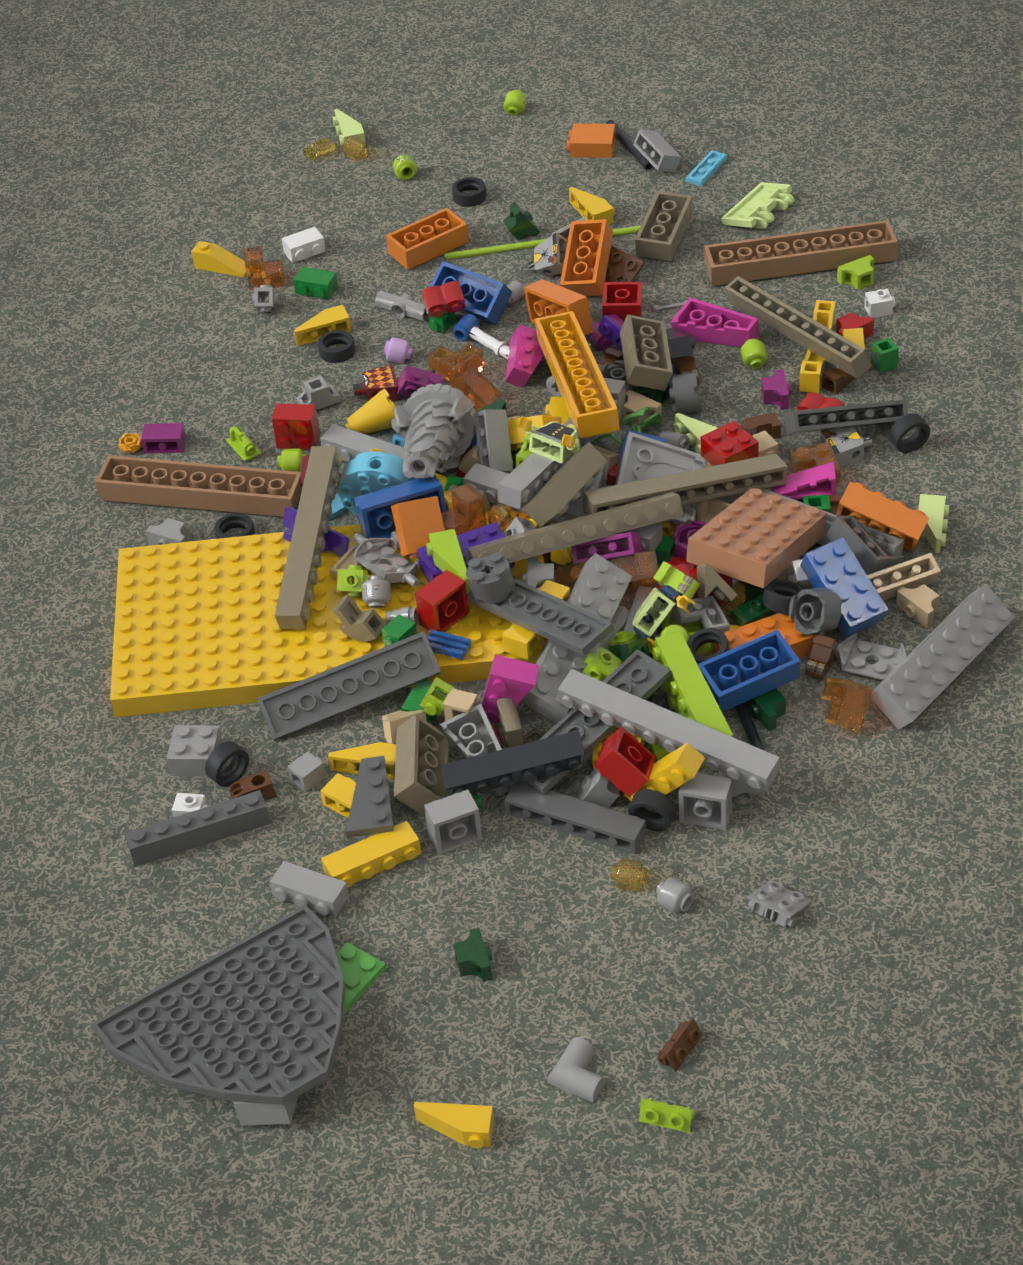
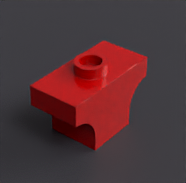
[836,312,874,339]

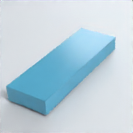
[686,150,727,187]

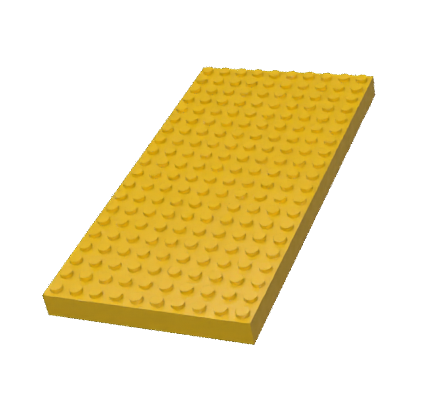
[110,509,548,717]

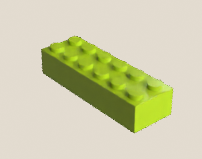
[652,631,733,769]

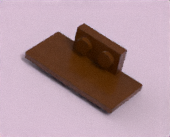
[605,246,645,282]

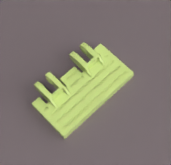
[721,182,795,229]

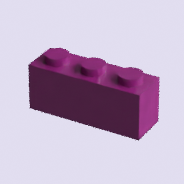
[571,532,643,565]

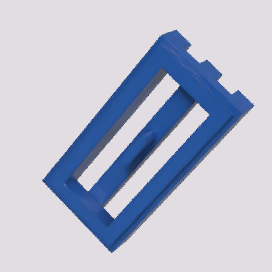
[427,629,472,660]

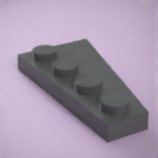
[346,756,394,838]

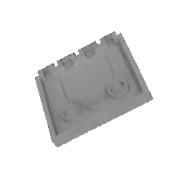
[616,432,707,525]

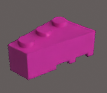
[505,324,544,387]
[770,462,836,503]
[481,654,539,723]

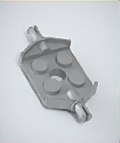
[353,533,420,588]
[836,633,907,680]

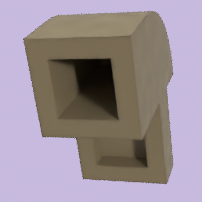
[333,595,386,642]

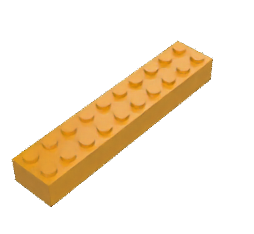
[535,311,620,439]

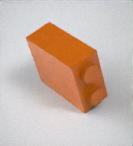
[567,123,616,158]
[391,496,445,559]

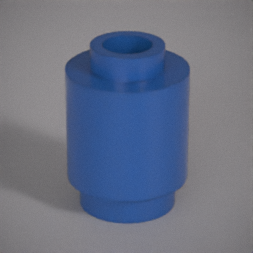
[453,314,480,341]

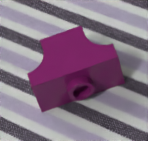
[761,369,791,410]

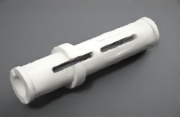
[470,327,510,360]

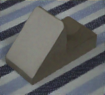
[697,564,737,601]

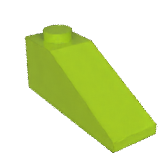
[426,529,470,593]

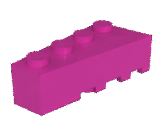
[671,298,759,347]

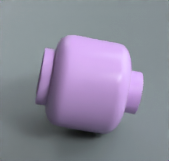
[383,337,412,364]

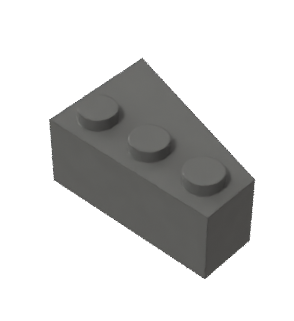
[825,515,905,575]

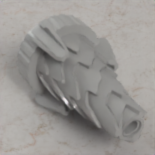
[391,384,476,479]

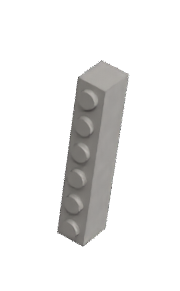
[320,424,437,473]

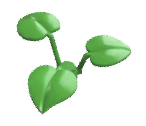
[591,406,662,445]

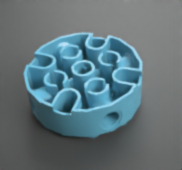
[338,452,418,516]

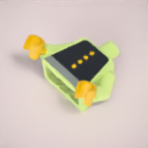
[517,416,580,464]

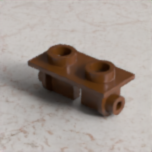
[657,1017,703,1072]

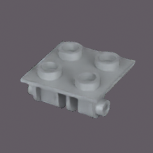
[747,880,813,928]

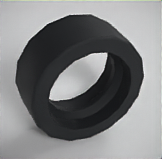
[452,177,487,207]
[318,330,355,363]
[889,413,930,454]
[214,513,255,539]
[762,580,804,614]
[687,628,731,664]
[205,741,249,787]
[628,789,676,831]

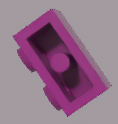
[397,365,444,398]

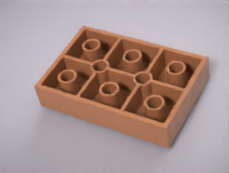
[686,488,827,588]

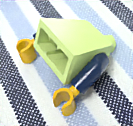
[632,585,695,654]

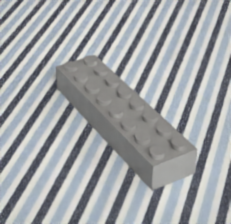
[520,553,632,723]
[869,584,1015,729]

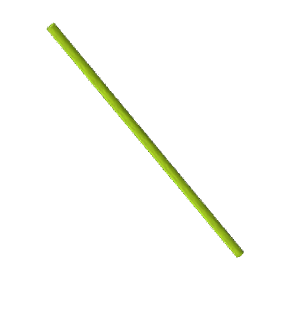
[444,226,641,260]

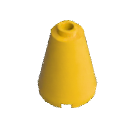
[345,389,395,434]

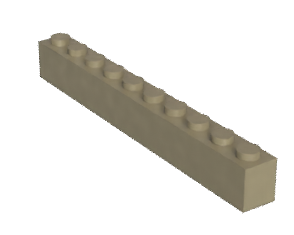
[724,276,872,379]
[275,446,342,629]
[583,454,788,515]
[467,492,684,563]

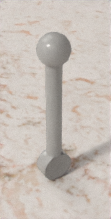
[653,300,687,312]

